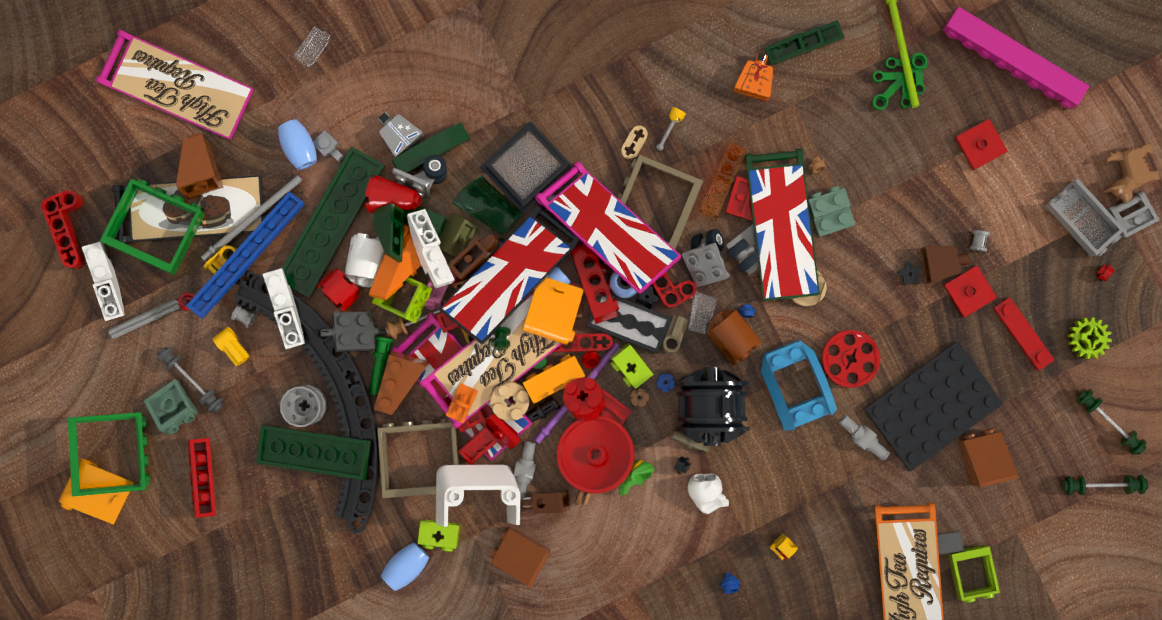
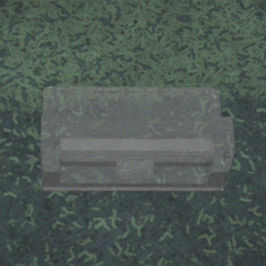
[293,26,331,69]
[687,292,717,335]

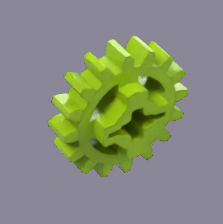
[1067,317,1112,359]

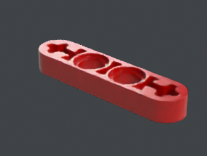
[552,333,613,352]

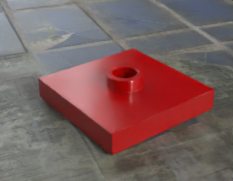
[955,119,1008,170]
[943,265,997,318]

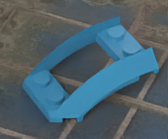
[760,339,837,431]

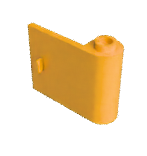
[522,278,584,345]
[59,458,134,525]

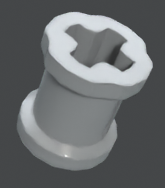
[969,230,990,252]
[231,304,257,328]

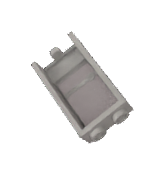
[1044,179,1125,257]

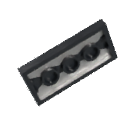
[587,294,672,354]

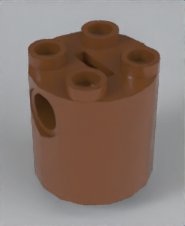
[706,309,763,366]

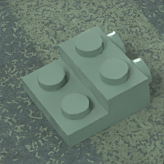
[808,186,856,238]
[144,379,198,435]

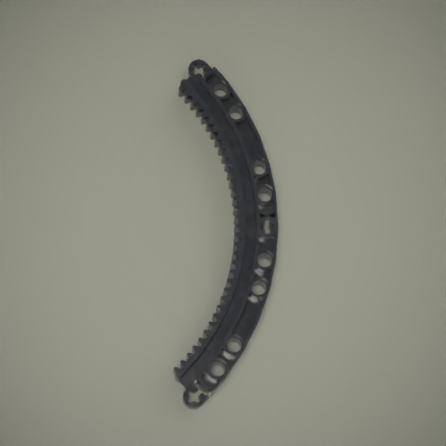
[234,270,380,533]

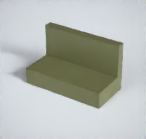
[439,213,478,258]

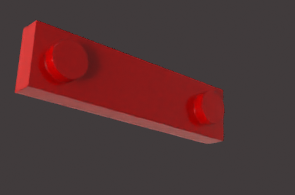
[992,297,1055,371]

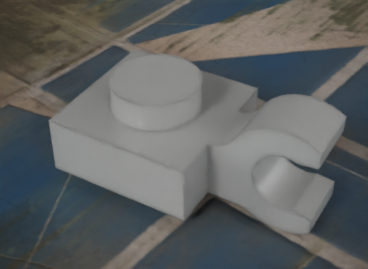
[313,130,345,163]

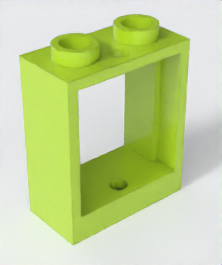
[372,277,432,323]
[947,545,1000,603]

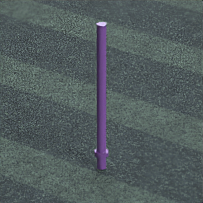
[534,343,621,444]

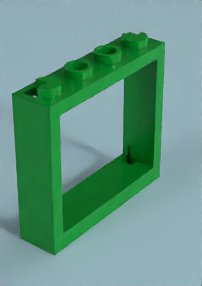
[100,179,205,276]
[67,412,150,497]

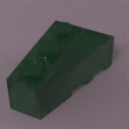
[452,175,523,235]

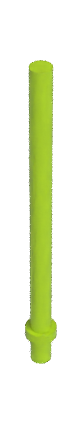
[886,0,920,108]

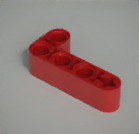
[41,190,85,270]
[651,272,696,308]

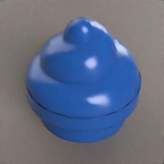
[721,572,740,594]

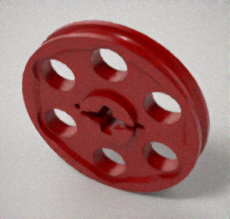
[821,330,880,388]

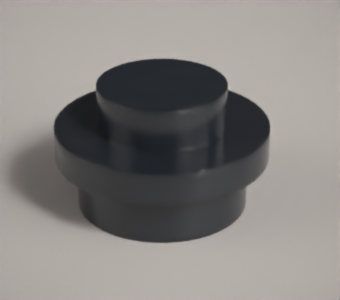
[674,456,691,475]

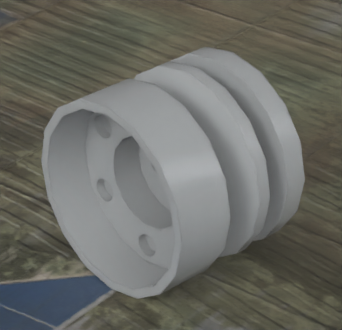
[280,385,328,427]

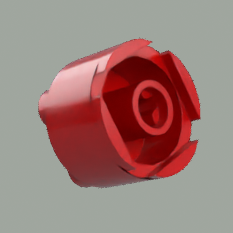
[316,268,360,312]
[563,377,605,422]

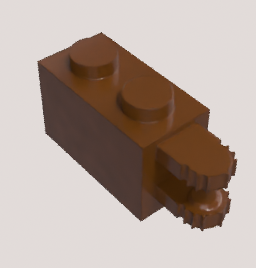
[448,234,500,281]

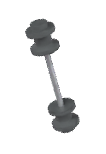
[157,347,224,413]

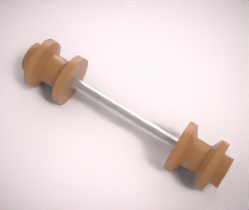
[385,299,447,340]

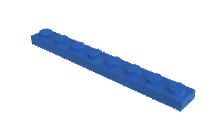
[186,192,305,320]

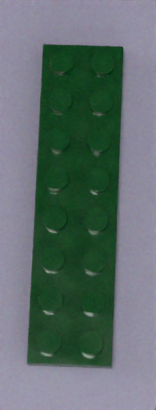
[282,146,385,298]

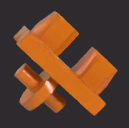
[446,383,478,423]

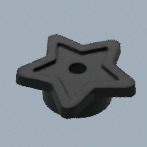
[897,261,922,286]
[636,285,660,308]

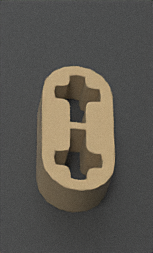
[621,126,648,160]

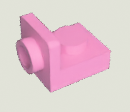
[424,278,449,310]

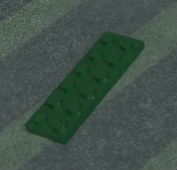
[256,425,371,480]

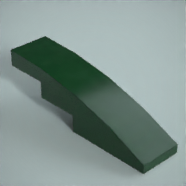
[765,20,845,66]
[392,122,470,174]

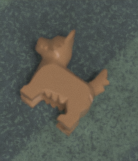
[1104,144,1160,203]

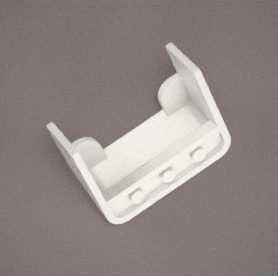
[436,464,520,527]

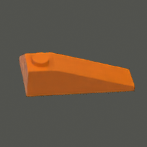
[369,225,421,300]

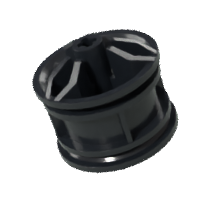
[675,367,750,446]

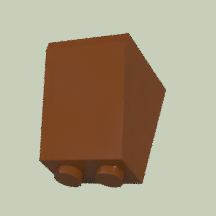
[176,134,224,199]
[959,429,1019,488]
[490,527,551,588]

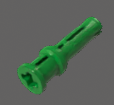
[368,336,393,395]

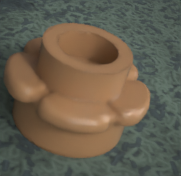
[808,157,826,174]
[630,388,649,407]

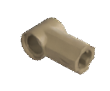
[662,315,689,354]

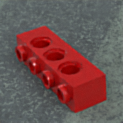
[571,244,619,324]
[187,438,216,518]

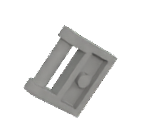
[1107,191,1159,239]

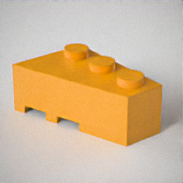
[523,355,585,403]

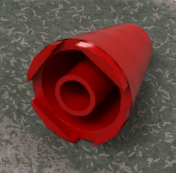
[365,175,421,213]

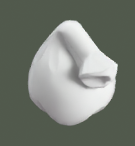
[688,473,729,514]

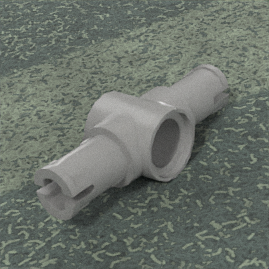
[839,415,890,461]
[514,441,536,500]

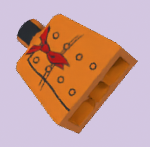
[733,53,773,101]

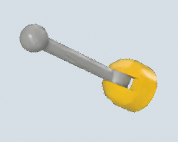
[656,107,686,151]

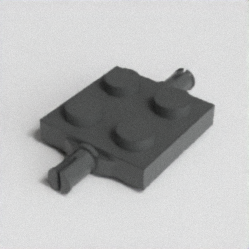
[320,312,386,352]

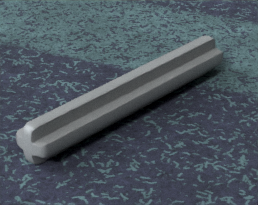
[108,299,180,339]

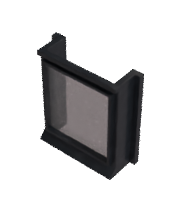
[479,121,572,215]

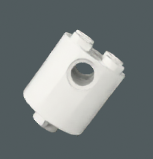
[344,233,385,288]

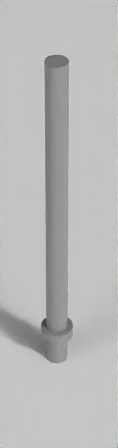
[201,175,303,262]

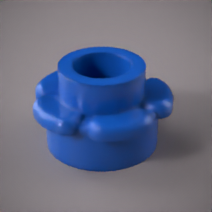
[737,305,756,318]
[656,373,675,392]

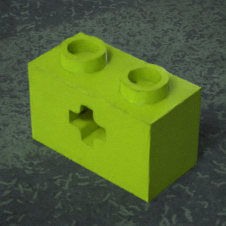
[610,343,654,389]
[418,519,461,551]

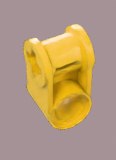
[203,246,238,274]

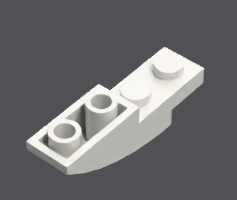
[407,209,454,288]
[82,241,125,321]
[263,268,305,349]

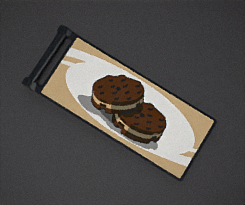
[112,175,264,243]

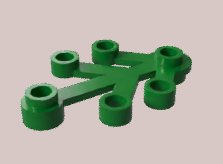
[872,53,928,111]

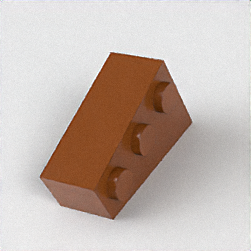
[374,351,430,415]

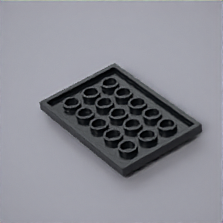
[864,341,1003,472]

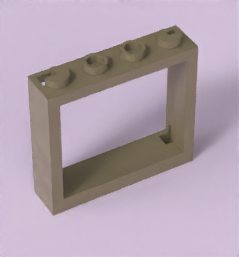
[618,155,703,249]
[377,418,460,498]

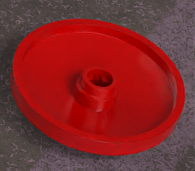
[557,416,635,494]

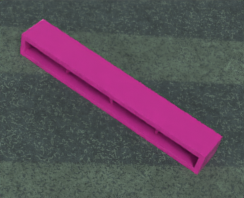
[942,7,1090,109]

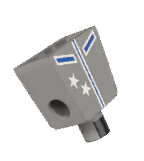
[378,112,424,157]

